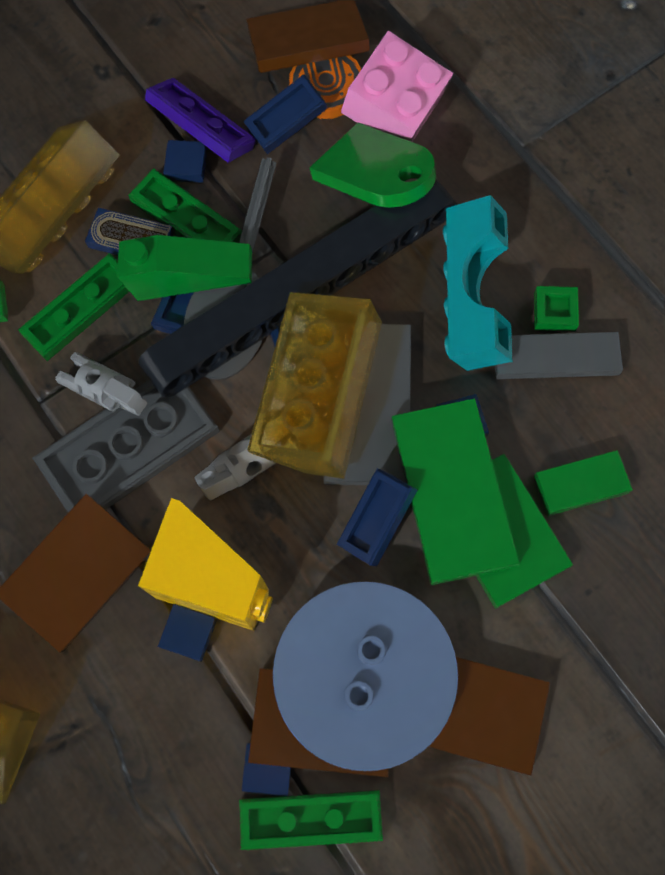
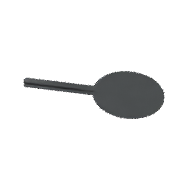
[184,157,277,380]

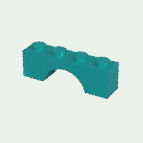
[443,195,513,371]

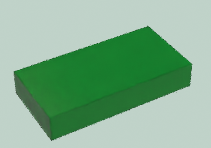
[534,450,633,516]

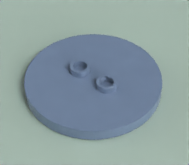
[273,582,458,771]

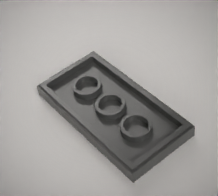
[324,323,411,486]
[32,379,220,512]

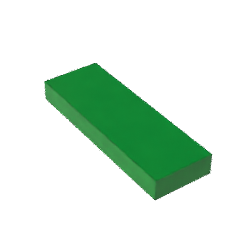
[128,168,242,243]
[18,253,130,362]
[239,790,383,850]

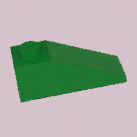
[117,235,252,301]

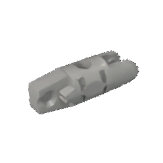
[55,352,148,416]
[195,415,300,500]

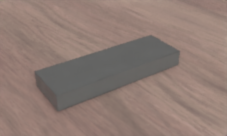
[495,332,623,379]

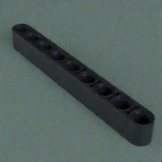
[139,179,458,397]

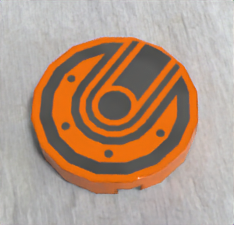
[289,55,361,119]

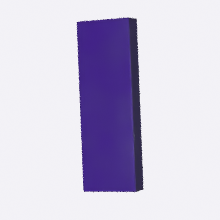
[145,78,256,163]

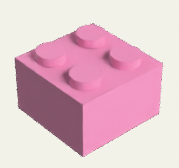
[341,31,454,142]

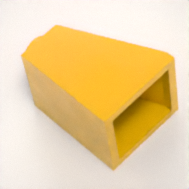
[138,498,273,631]

